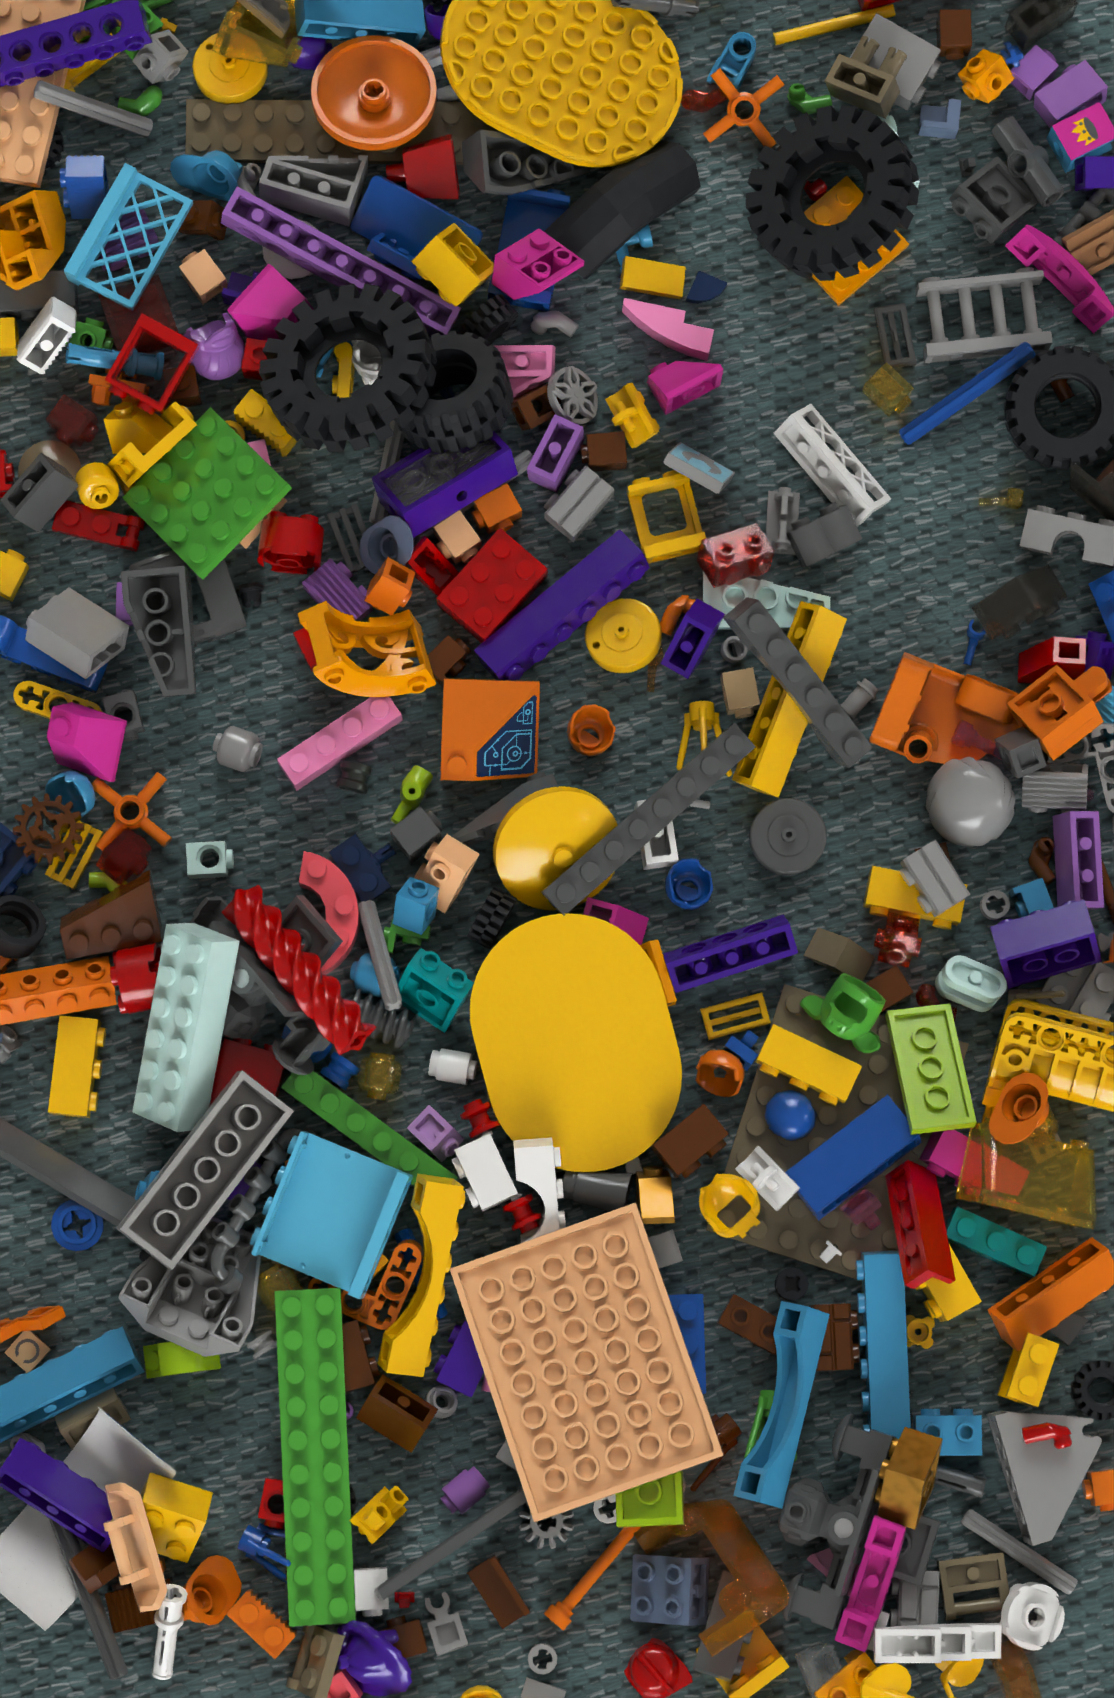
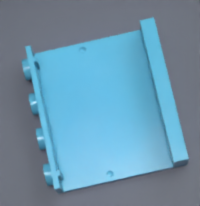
[250,1131,413,1299]

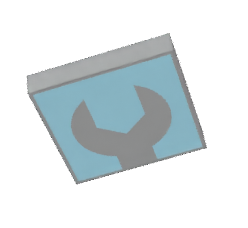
[663,442,735,494]

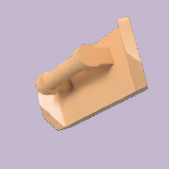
[103,1482,167,1612]

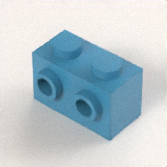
[913,1409,982,1456]

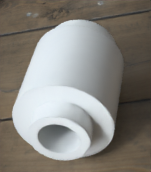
[428,1048,477,1085]

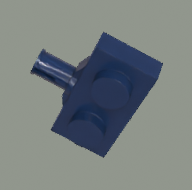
[329,834,396,902]

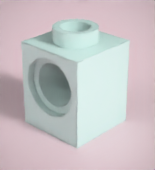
[186,841,234,879]

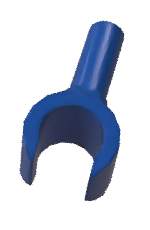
[963,619,988,666]

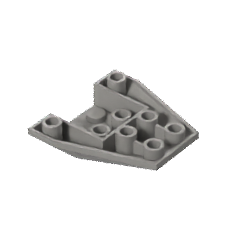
[118,1217,261,1357]

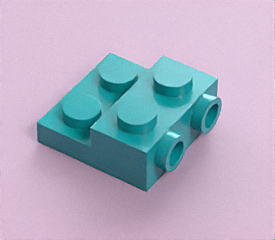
[398,947,474,1033]

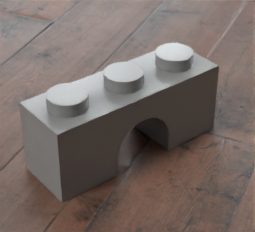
[1020,505,1114,569]

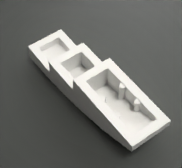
[874,1623,1002,1663]

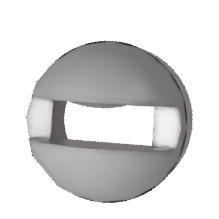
[720,636,748,663]

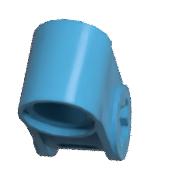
[706,32,756,91]

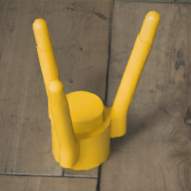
[676,701,732,777]

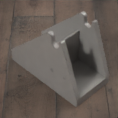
[986,1411,1102,1546]

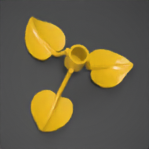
[860,1659,984,1698]

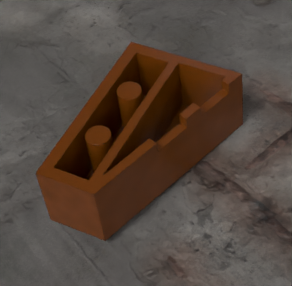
[60,870,163,960]

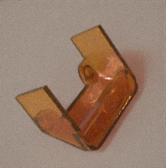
[634,1499,789,1657]

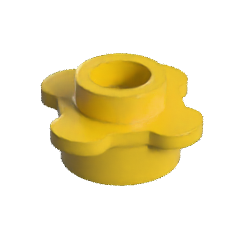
[906,1315,935,1349]

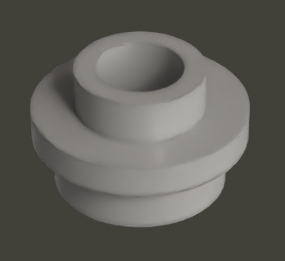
[425,1385,458,1419]

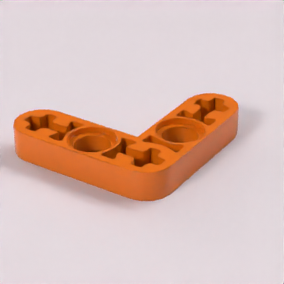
[308,1239,424,1330]

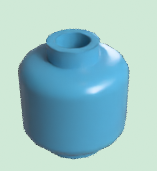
[350,953,400,997]

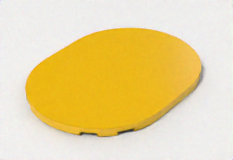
[440,0,683,167]
[470,913,682,1172]

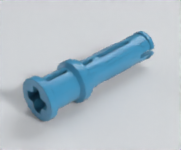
[65,343,164,381]

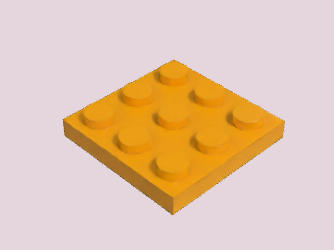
[804,176,909,306]

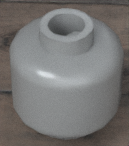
[213,726,263,772]

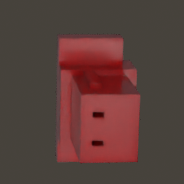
[395,1592,415,1608]

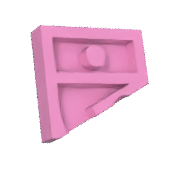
[493,345,556,399]

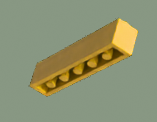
[732,601,847,798]

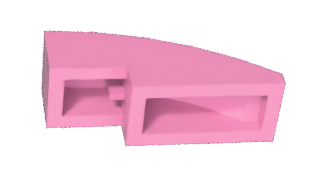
[622,298,714,361]

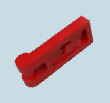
[52,500,145,552]

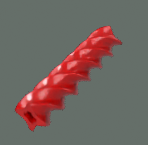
[221,885,377,1056]

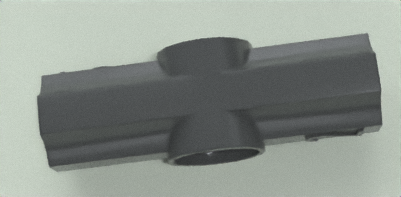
[991,116,1065,207]

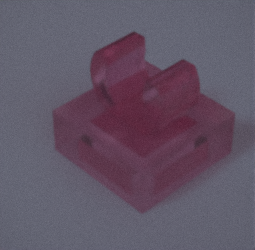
[840,1188,882,1231]

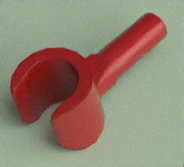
[804,178,827,201]

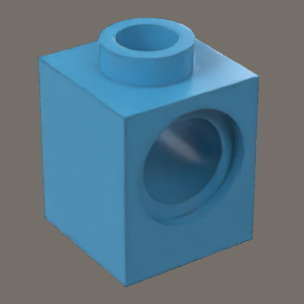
[392,877,439,935]

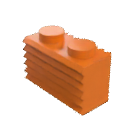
[226,1589,297,1659]

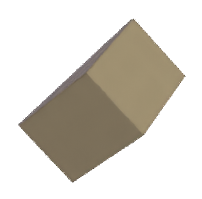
[803,928,875,981]

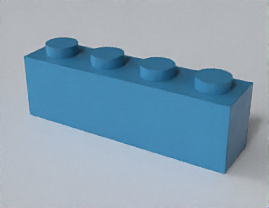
[294,0,426,47]

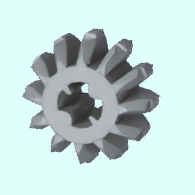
[519,1501,574,1549]

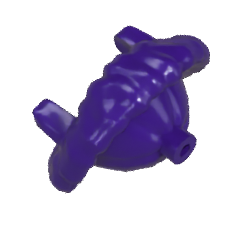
[337,1620,412,1697]

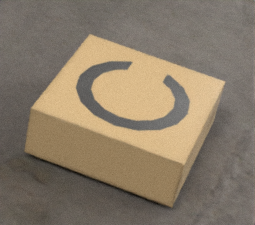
[4,1331,52,1373]

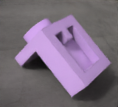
[407,1105,464,1162]

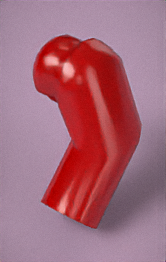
[1022,1422,1072,1449]

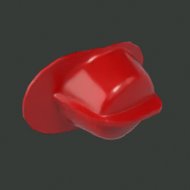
[624,1638,693,1698]

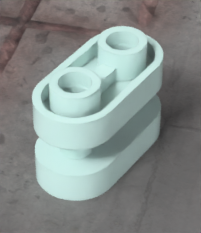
[935,955,1007,1012]

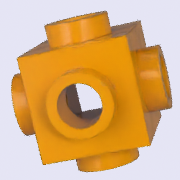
[957,49,1015,104]

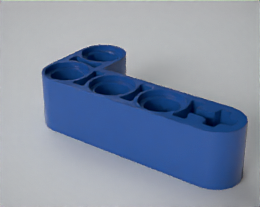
[0,615,108,693]

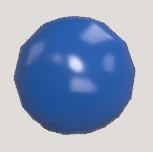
[665,858,713,910]
[764,1090,817,1141]

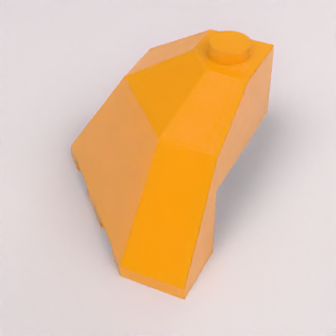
[0,190,66,290]

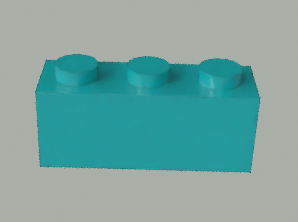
[946,1206,1047,1278]

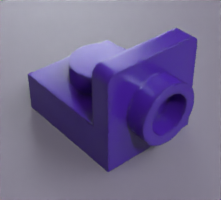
[1075,630,1114,680]

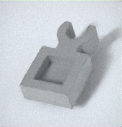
[425,1592,469,1656]

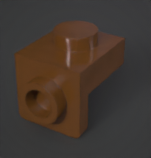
[178,200,227,240]

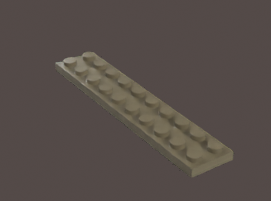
[185,99,498,165]

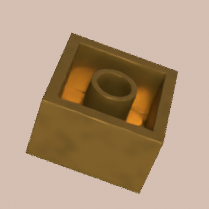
[874,1427,943,1530]

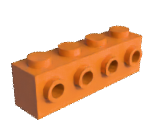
[0,956,117,1025]
[987,1237,1114,1352]

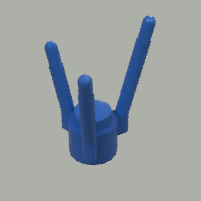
[238,1523,291,1584]

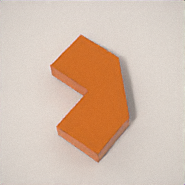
[0,1305,66,1343]

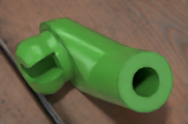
[787,83,832,114]
[118,85,162,116]

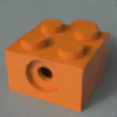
[1006,665,1112,761]

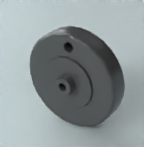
[749,798,827,876]

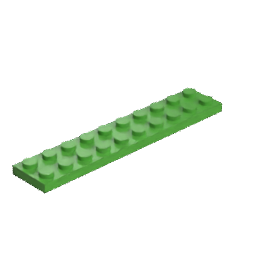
[274,1288,356,1627]

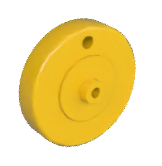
[192,30,268,104]
[585,598,662,673]

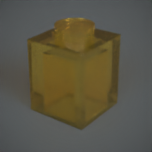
[862,362,914,417]

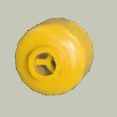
[75,462,119,509]

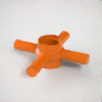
[703,68,785,148]
[92,772,172,853]

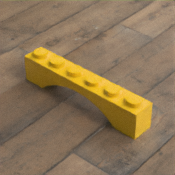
[377,1173,465,1377]

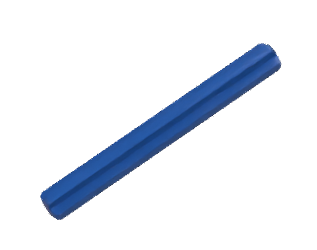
[899,342,1036,445]

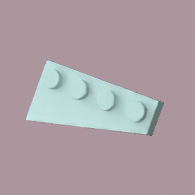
[703,565,830,630]

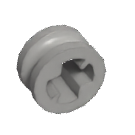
[980,890,1010,920]
[246,1330,277,1359]
[528,1643,557,1675]

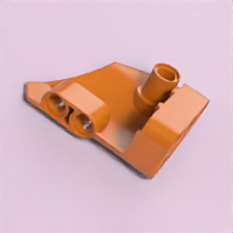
[869,652,1020,764]

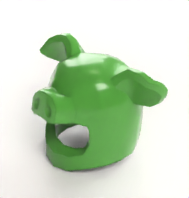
[799,973,886,1053]

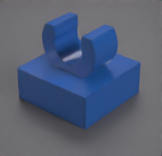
[723,1030,759,1071]

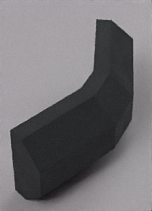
[544,140,701,279]

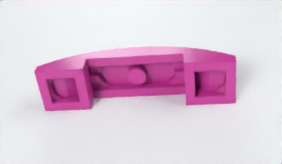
[1005,224,1114,334]
[834,1515,907,1652]

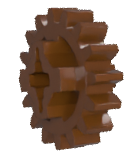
[13,794,84,865]

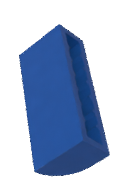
[785,1094,922,1221]

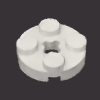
[999,1582,1065,1651]

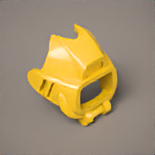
[699,1173,761,1239]

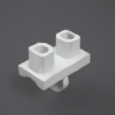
[735,1146,800,1211]

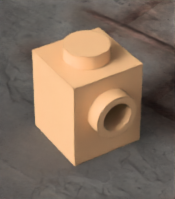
[433,510,482,564]

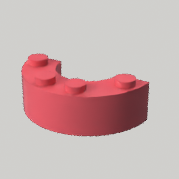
[299,851,360,975]

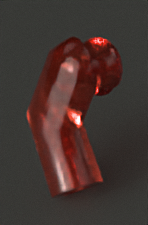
[916,984,957,1022]

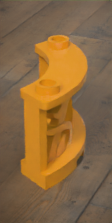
[297,601,436,697]

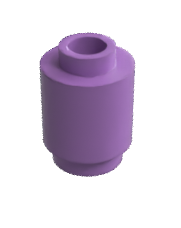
[440,1466,490,1514]

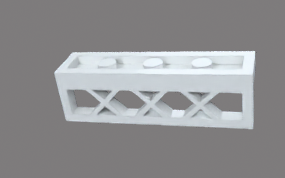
[774,404,891,527]

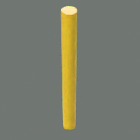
[773,4,896,45]

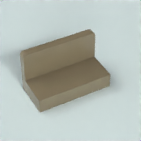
[54,1387,131,1450]

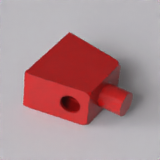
[386,134,460,200]

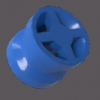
[319,1051,360,1091]

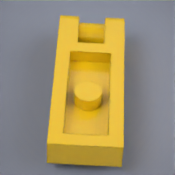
[332,342,355,398]

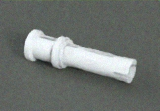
[151,1584,188,1680]

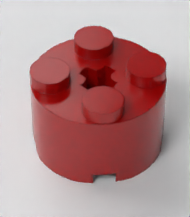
[257,511,325,575]
[110,943,161,1014]

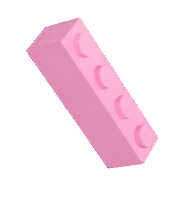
[277,697,403,791]

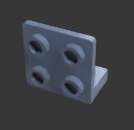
[630,1554,710,1626]

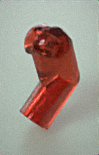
[681,86,728,112]

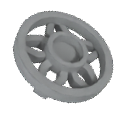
[547,366,598,425]

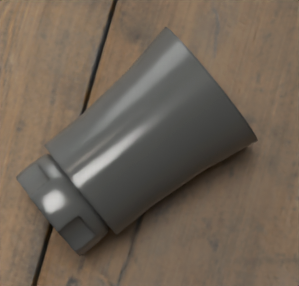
[563,1171,633,1212]

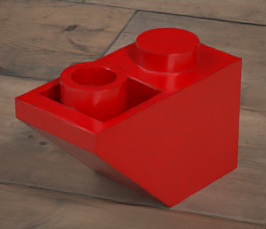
[1018,636,1086,683]

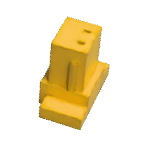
[159,17,177,34]

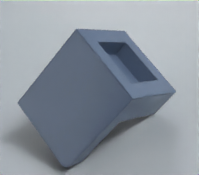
[918,99,961,139]

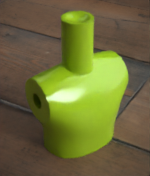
[390,765,433,824]

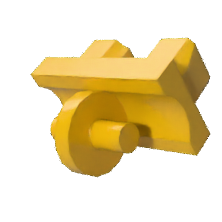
[605,383,660,448]
[349,1486,409,1544]

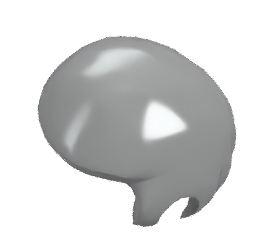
[926,757,1015,847]

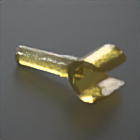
[979,488,1024,509]

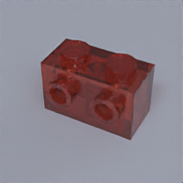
[697,523,775,588]

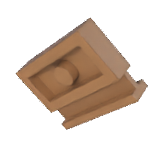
[1061,209,1114,276]

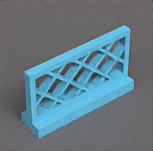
[64,163,194,311]

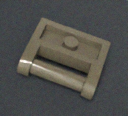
[937,1552,1009,1621]
[286,1625,345,1698]

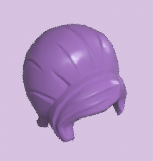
[183,313,245,381]

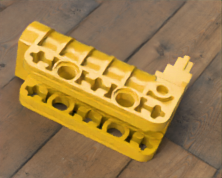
[979,999,1114,1134]

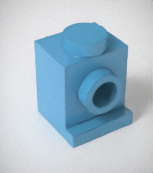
[1009,878,1054,918]

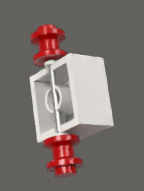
[451,1098,543,1234]

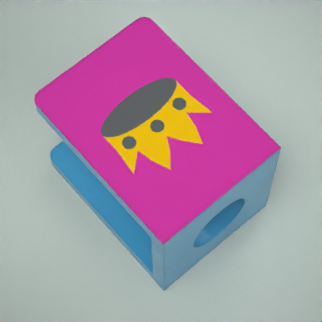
[1046,103,1114,173]

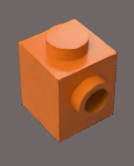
[471,483,522,534]
[364,557,415,616]
[1082,1469,1114,1511]

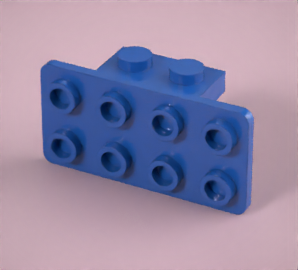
[351,175,483,280]

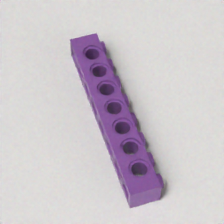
[221,186,461,338]

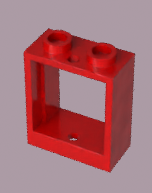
[105,313,199,416]

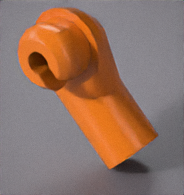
[660,595,696,635]

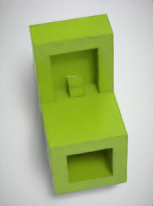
[143,1342,221,1379]

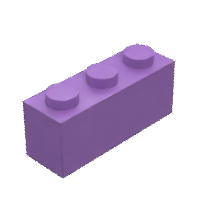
[1053,811,1104,911]

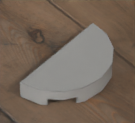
[237,0,290,39]

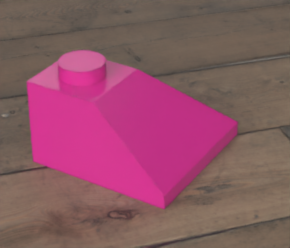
[227,263,314,341]
[647,361,723,415]
[46,702,127,782]

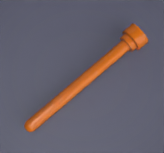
[543,1527,641,1631]

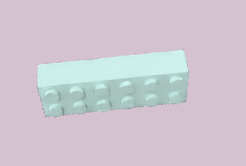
[132,923,240,1132]

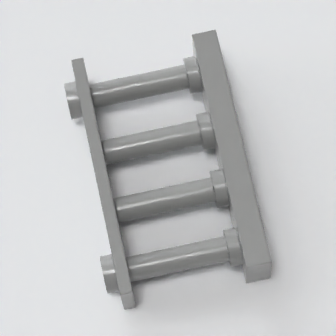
[915,267,1053,363]

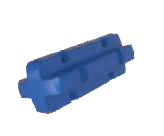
[1000,41,1024,68]

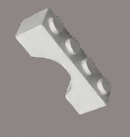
[513,1137,566,1243]

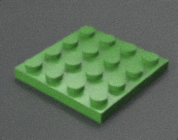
[122,407,292,580]

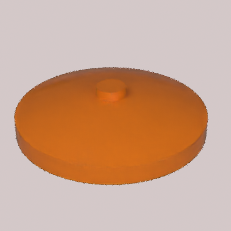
[311,35,437,151]

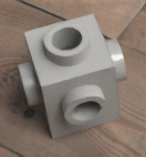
[132,29,189,84]

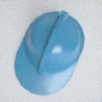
[170,150,243,201]

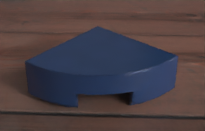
[686,271,727,304]

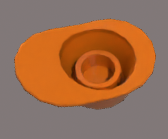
[989,1073,1050,1144]
[182,1555,242,1625]

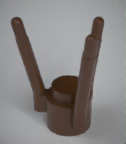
[690,1413,742,1492]

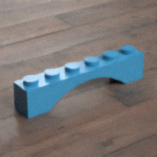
[733,1301,830,1509]

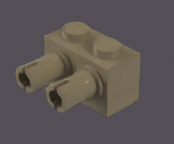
[825,36,907,119]

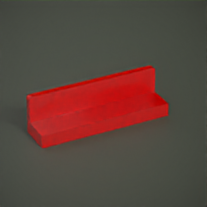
[885,1160,956,1289]

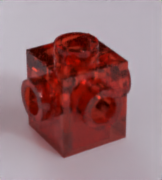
[873,912,922,968]

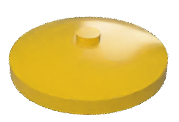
[493,786,618,910]

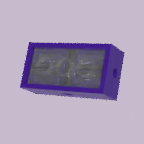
[372,431,518,538]

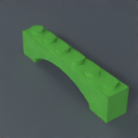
[281,1071,458,1187]

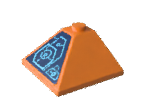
[440,678,540,781]

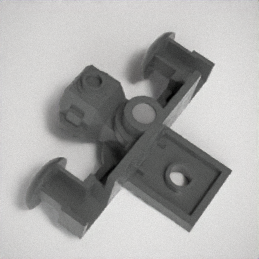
[189,895,343,1075]

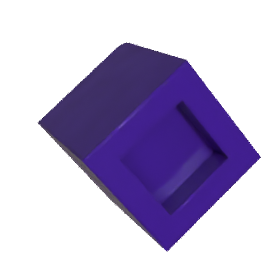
[1075,156,1114,191]
[221,271,259,305]

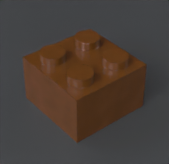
[651,1104,729,1179]

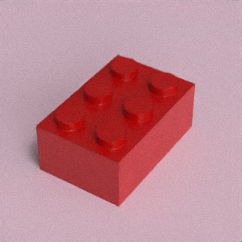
[437,528,548,643]

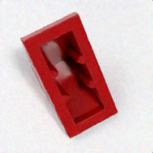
[404,536,459,597]

